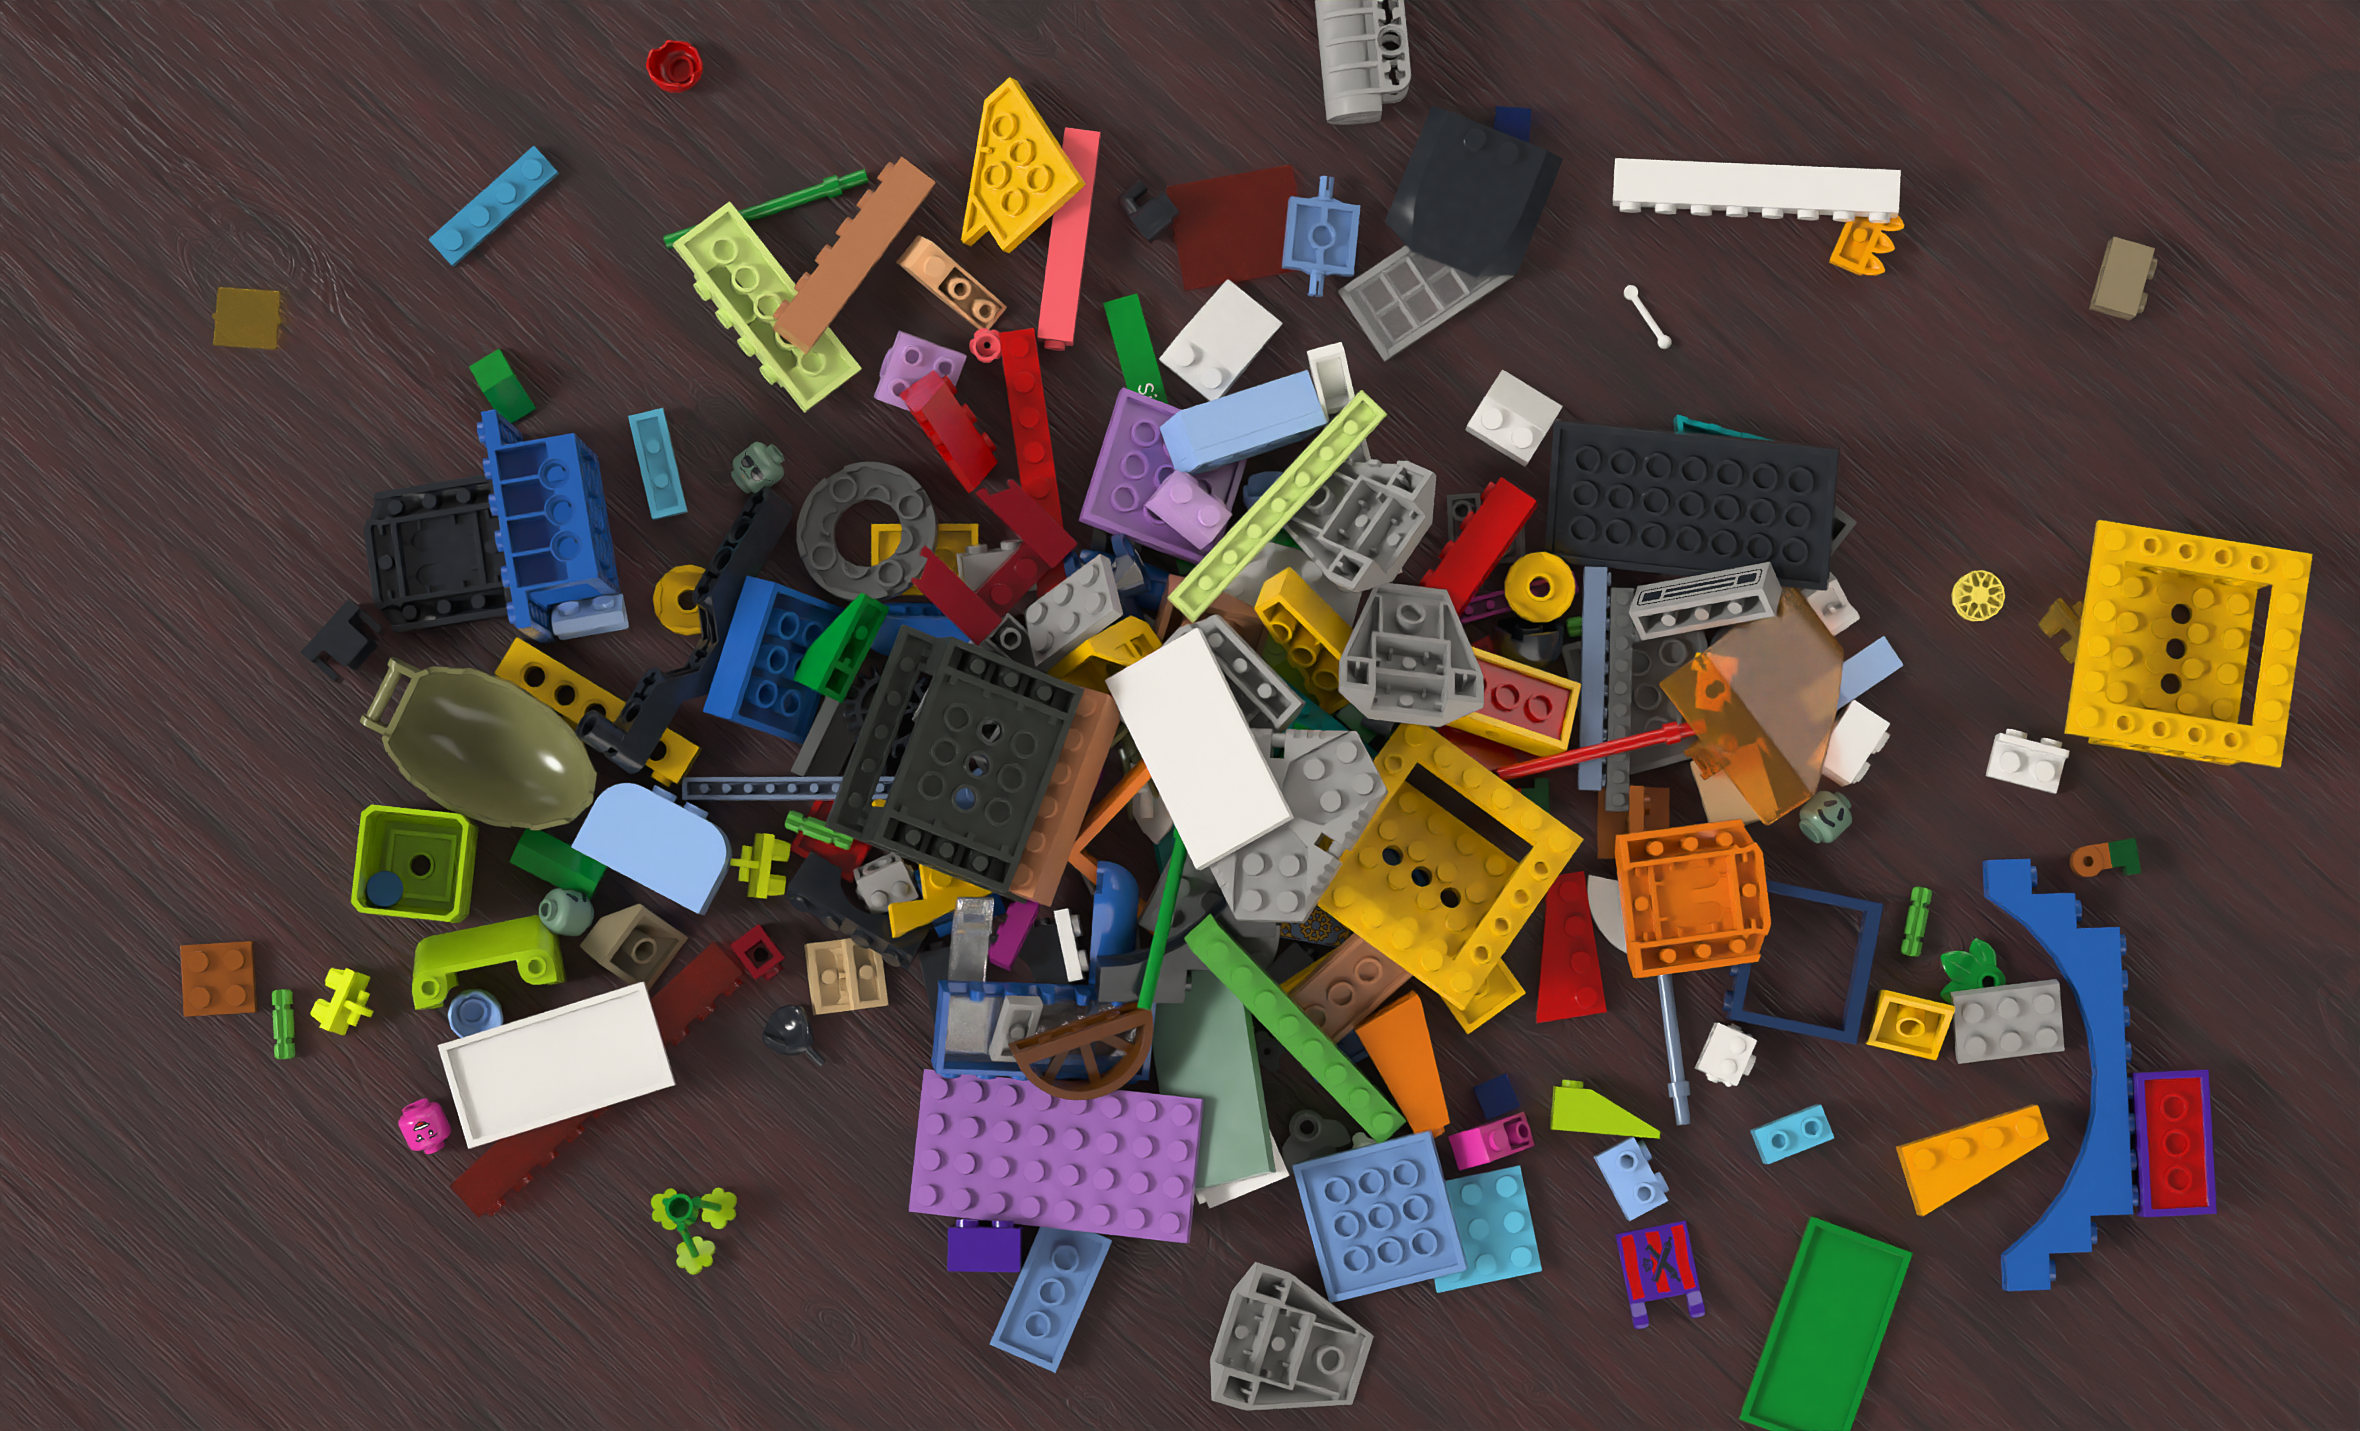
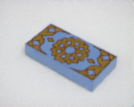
[1280,907,1351,947]

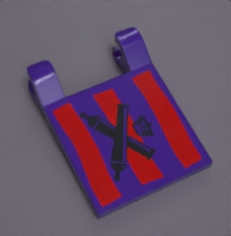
[1615,1220,1705,1329]

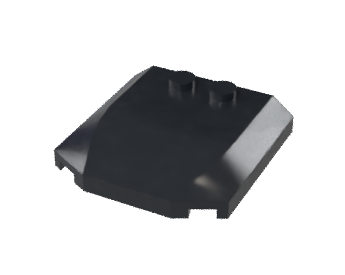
[1385,106,1563,279]
[364,474,512,633]

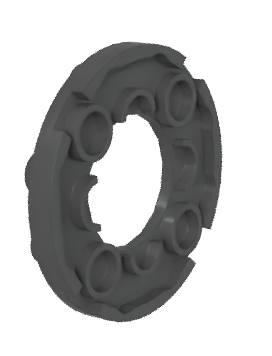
[797,462,938,602]

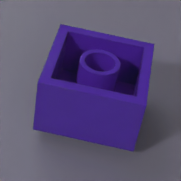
[947,1219,1023,1272]

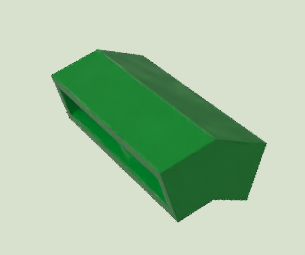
[509,828,608,900]

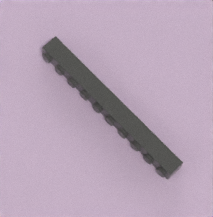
[1605,588,1634,812]

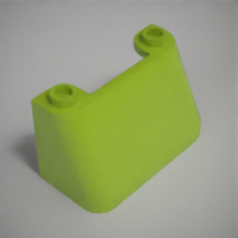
[412,915,567,1010]

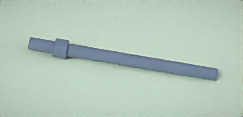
[1657,974,1691,1125]

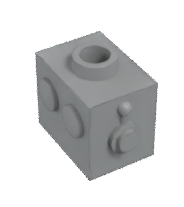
[853,853,919,915]

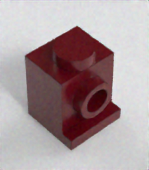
[730,924,786,981]

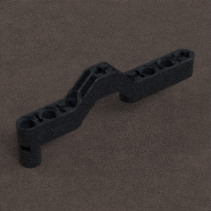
[576,486,793,774]

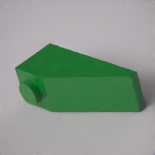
[793,592,890,703]

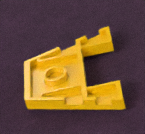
[872,799,993,938]

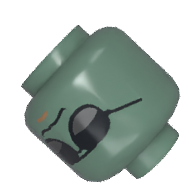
[731,442,785,494]

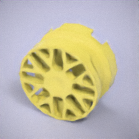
[1951,570,2005,622]

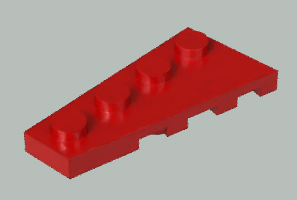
[1536,871,1607,1023]

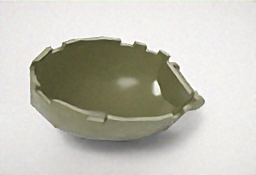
[359,657,597,830]

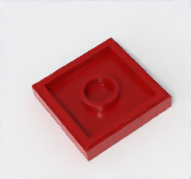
[790,801,872,883]

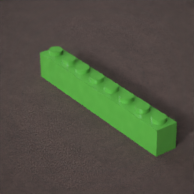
[1184,914,1406,1143]

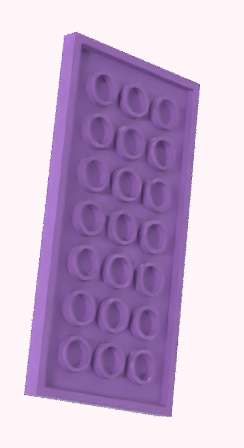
[909,1069,1205,1243]

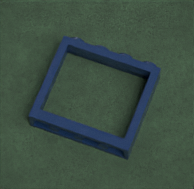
[1722,880,1883,1044]

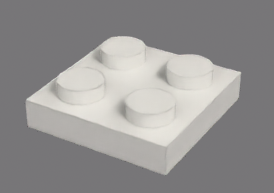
[1054,908,1090,982]

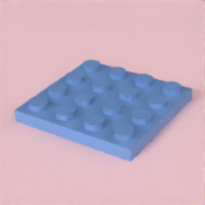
[1292,1129,1469,1303]

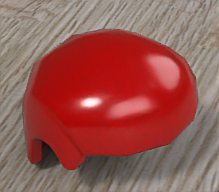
[646,40,704,94]

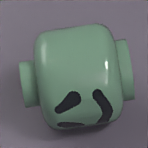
[1799,791,1852,843]
[539,888,594,936]

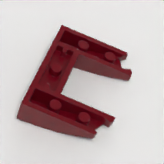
[911,479,1078,646]

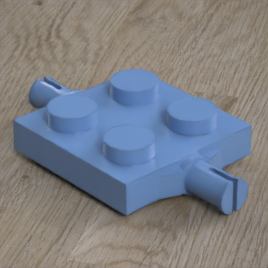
[1282,176,1361,297]

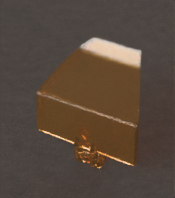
[1660,586,1844,825]

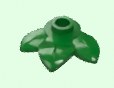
[1940,938,2006,1004]

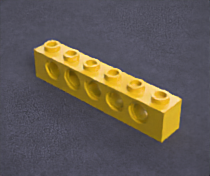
[495,637,702,787]

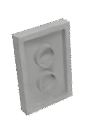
[1023,554,1123,672]
[1950,979,2065,1064]

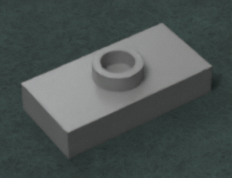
[989,995,1043,1062]

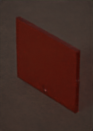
[1166,164,1299,291]

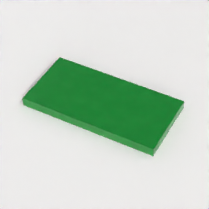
[1738,1216,1913,1431]

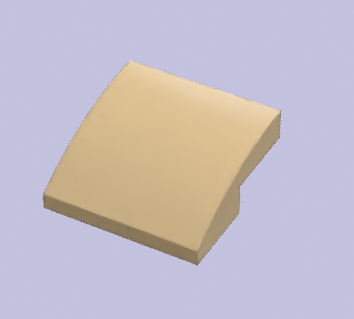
[1690,741,1781,825]
[804,938,888,1015]

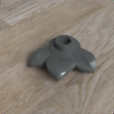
[1282,1109,1351,1175]

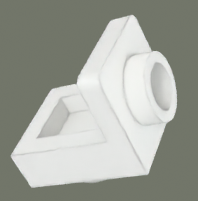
[1801,572,1860,637]

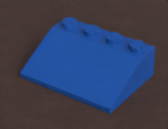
[703,575,845,745]

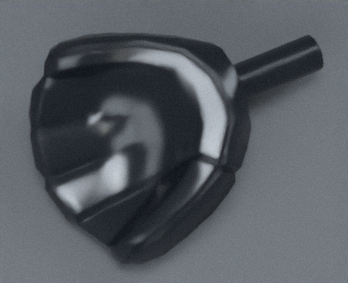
[761,1004,826,1067]

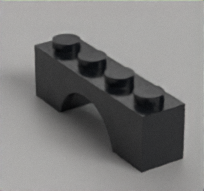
[785,851,934,970]

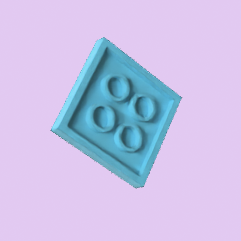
[1434,1165,1542,1293]

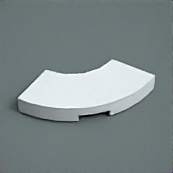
[1587,875,1627,954]

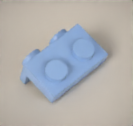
[551,594,629,640]

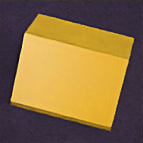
[1867,990,1955,1060]

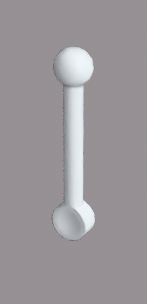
[1624,285,1672,349]

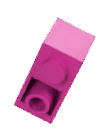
[1448,1112,1535,1170]

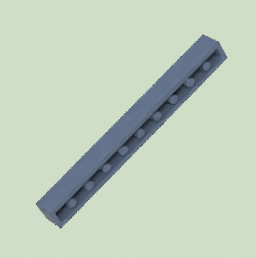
[1577,566,1611,791]
[682,776,895,801]

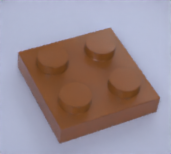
[180,941,257,1017]

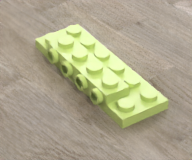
[673,201,862,413]

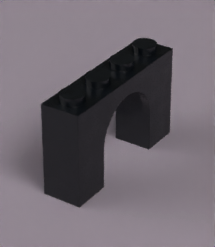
[918,917,1077,1035]

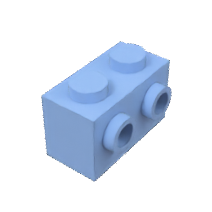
[1593,1137,1669,1221]

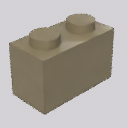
[2089,237,2157,321]

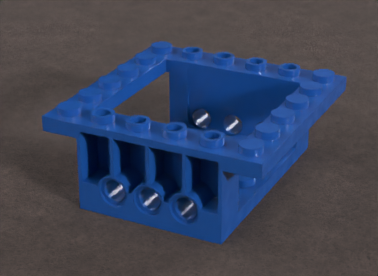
[477,409,621,645]

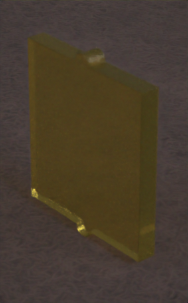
[212,287,282,350]

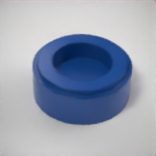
[367,871,404,908]

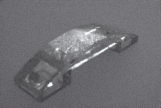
[947,897,994,1036]

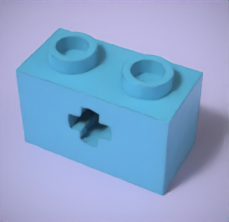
[1750,1104,1834,1164]

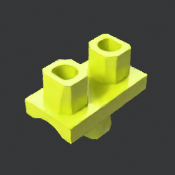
[730,833,791,899]
[310,968,374,1036]

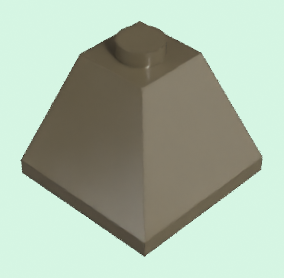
[579,904,688,991]

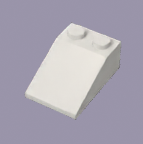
[1159,279,1283,401]

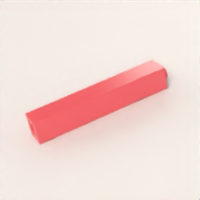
[1037,127,1101,351]

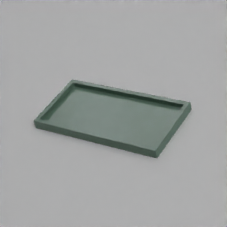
[1152,970,1276,1191]

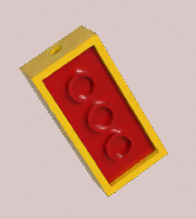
[1445,646,1581,757]

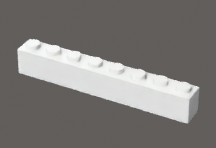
[1613,158,1901,223]

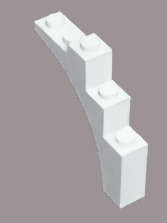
[1307,342,1403,574]

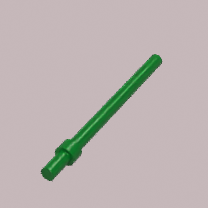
[663,169,869,249]
[1137,826,1188,1011]

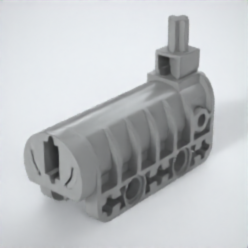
[1315,0,1411,125]

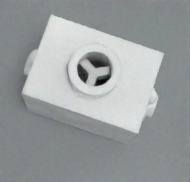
[1695,1023,1757,1087]

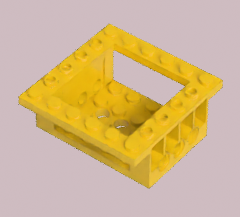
[2064,520,2313,768]
[1317,723,1584,1011]

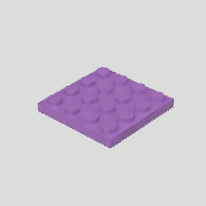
[1078,388,1247,565]

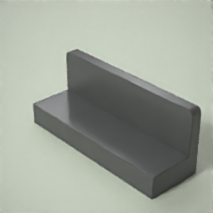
[791,683,875,777]

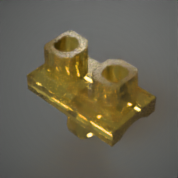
[2038,597,2084,664]

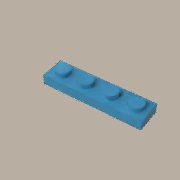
[428,146,559,268]

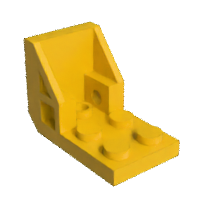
[1047,616,1162,694]

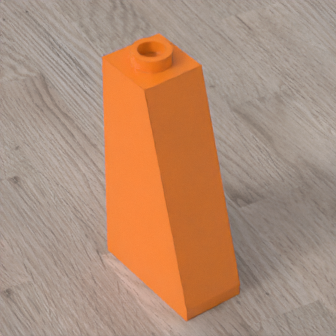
[1353,990,1450,1138]

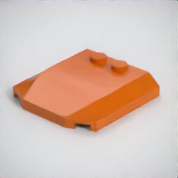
[1615,819,1771,978]

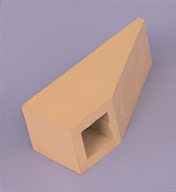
[896,235,1007,330]

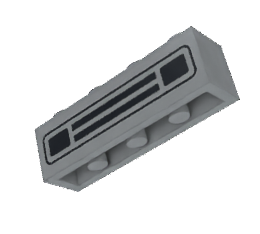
[1629,562,1782,640]

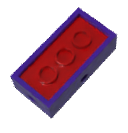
[2129,1069,2217,1217]

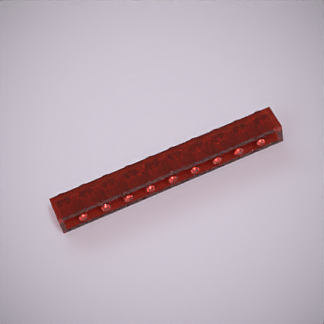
[450,941,745,1218]

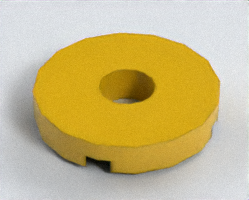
[1504,552,1575,623]
[653,565,706,636]

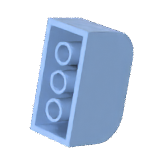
[571,783,732,915]

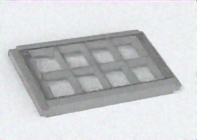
[1338,246,1514,362]

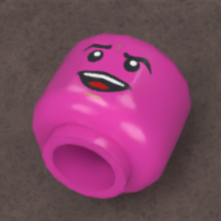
[398,1098,451,1154]

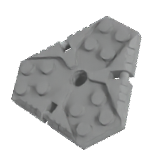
[1210,728,1389,923]

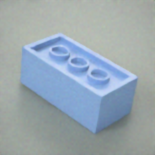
[1159,370,1327,476]

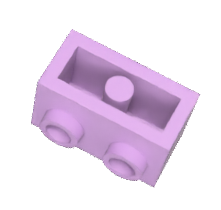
[1145,469,1232,550]

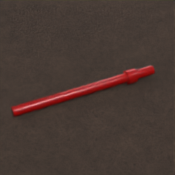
[1496,718,1708,781]

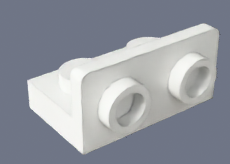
[1985,729,2070,794]

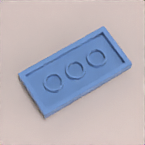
[990,1227,1112,1373]

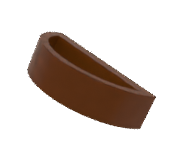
[1008,1002,1154,1100]

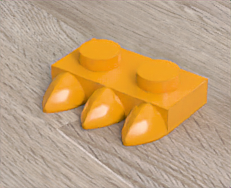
[1829,216,1904,276]

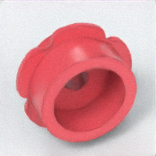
[969,328,1002,363]

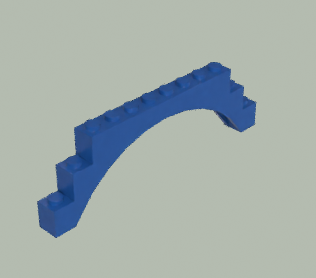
[1982,859,2139,1291]

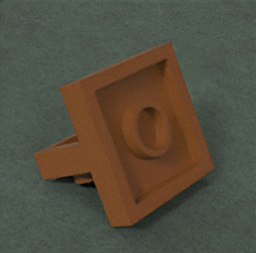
[1597,786,1670,859]

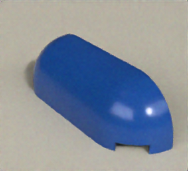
[871,602,970,656]
[1089,861,1139,985]

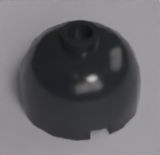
[1493,617,1564,670]

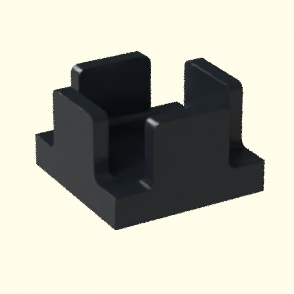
[300,599,388,684]

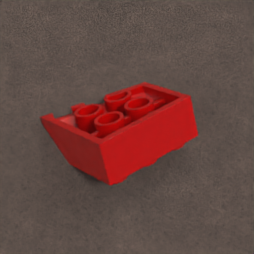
[899,370,998,493]

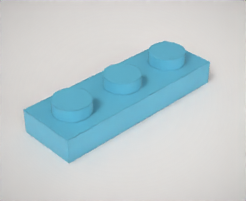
[628,408,688,521]

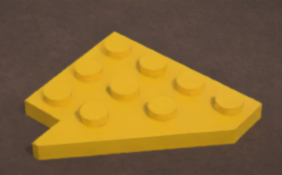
[961,77,1086,253]

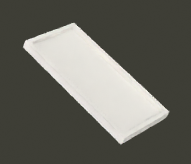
[1105,628,1294,871]
[438,981,676,1149]

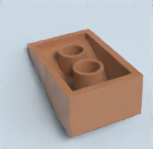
[1152,574,1269,657]

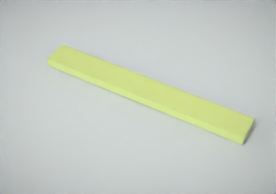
[1167,390,1388,623]

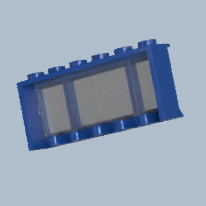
[931,980,1156,1084]

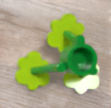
[651,1188,737,1275]

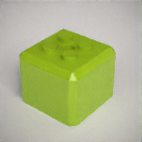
[351,805,479,923]

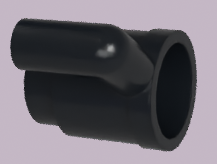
[1118,180,1181,243]

